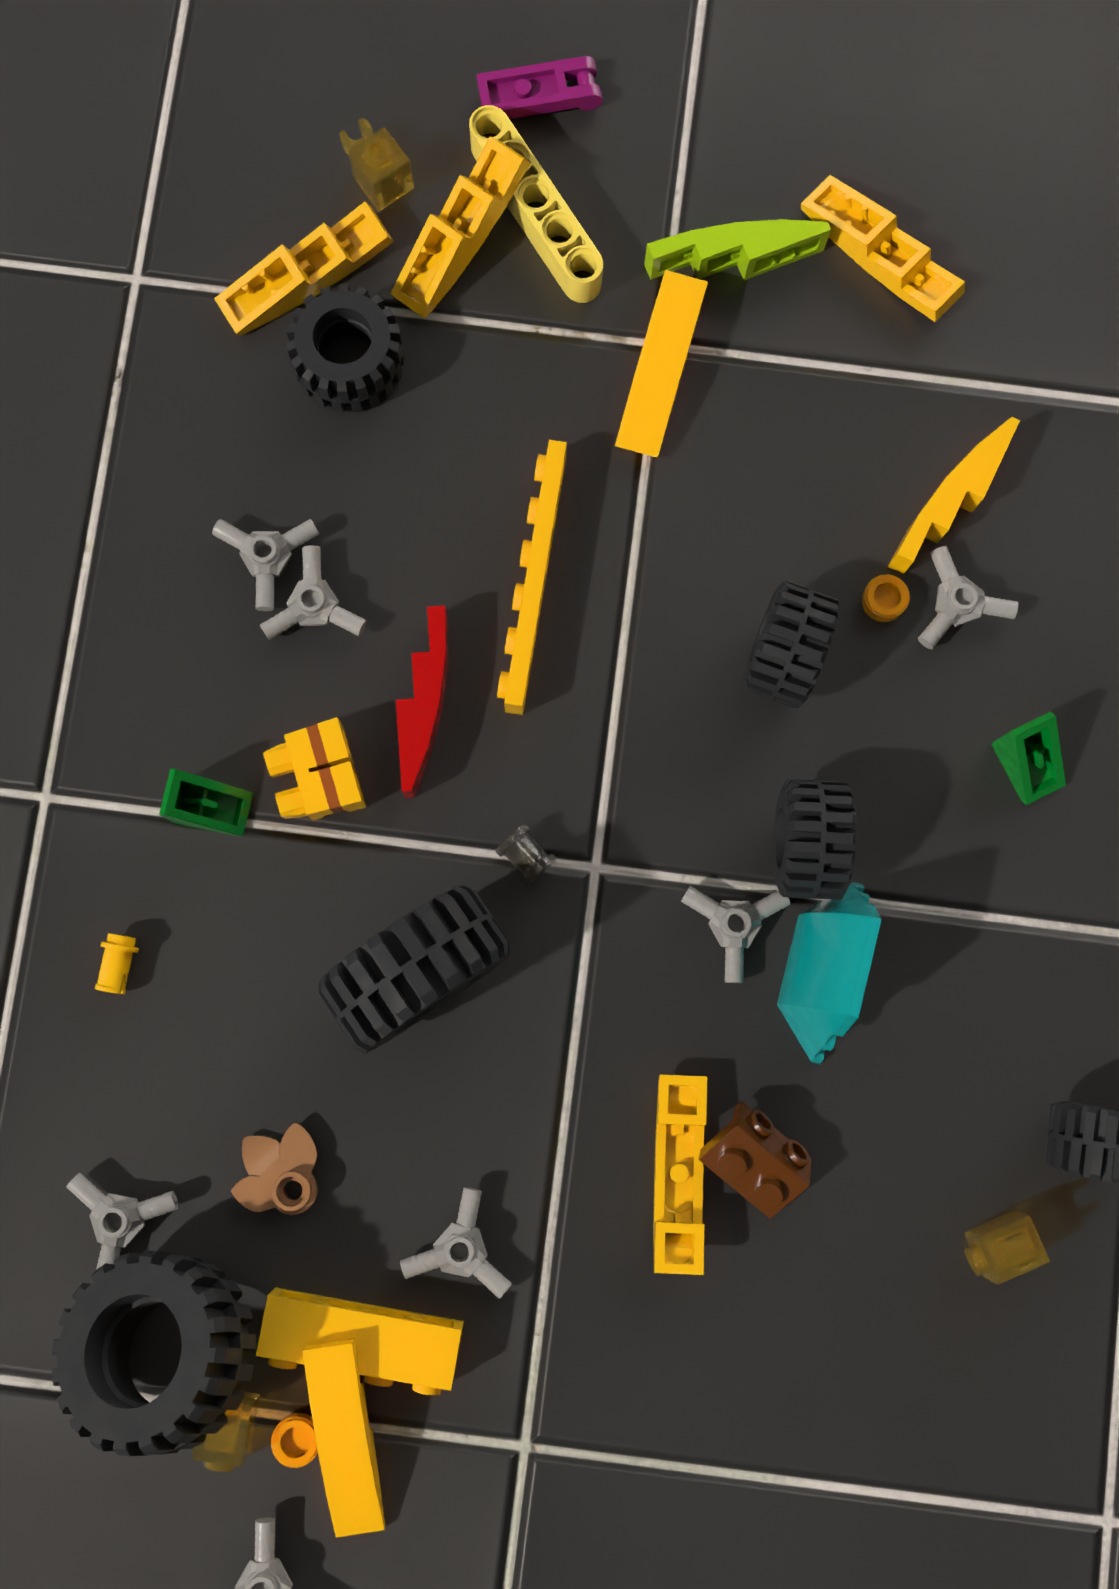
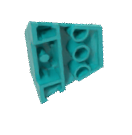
[777,882,882,1064]

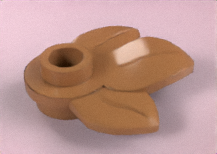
[231,1123,318,1215]

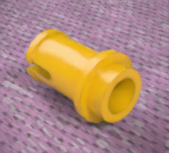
[95,933,139,994]

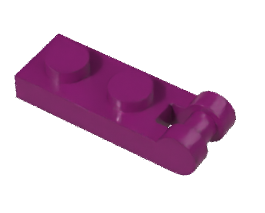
[476,56,603,119]

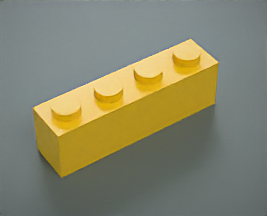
[256,1288,464,1395]

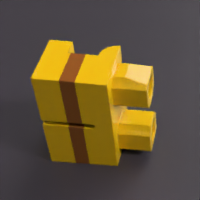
[263,717,367,821]

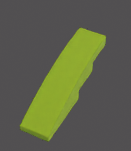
[644,219,831,280]

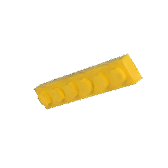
[497,439,567,715]

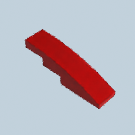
[396,605,448,798]

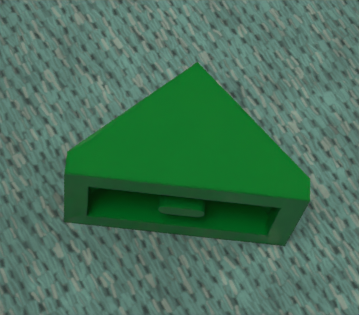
[991,711,1066,805]
[159,768,253,837]

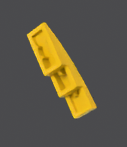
[390,136,531,318]
[801,175,965,322]
[214,201,394,336]
[615,270,708,458]
[887,417,1020,574]
[302,1338,386,1538]

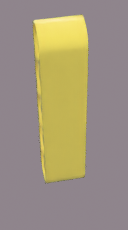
[469,105,603,303]

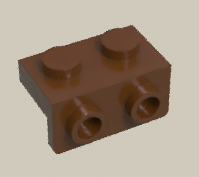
[699,1101,811,1219]

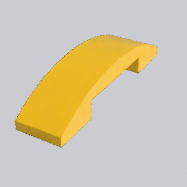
[653,1075,707,1275]

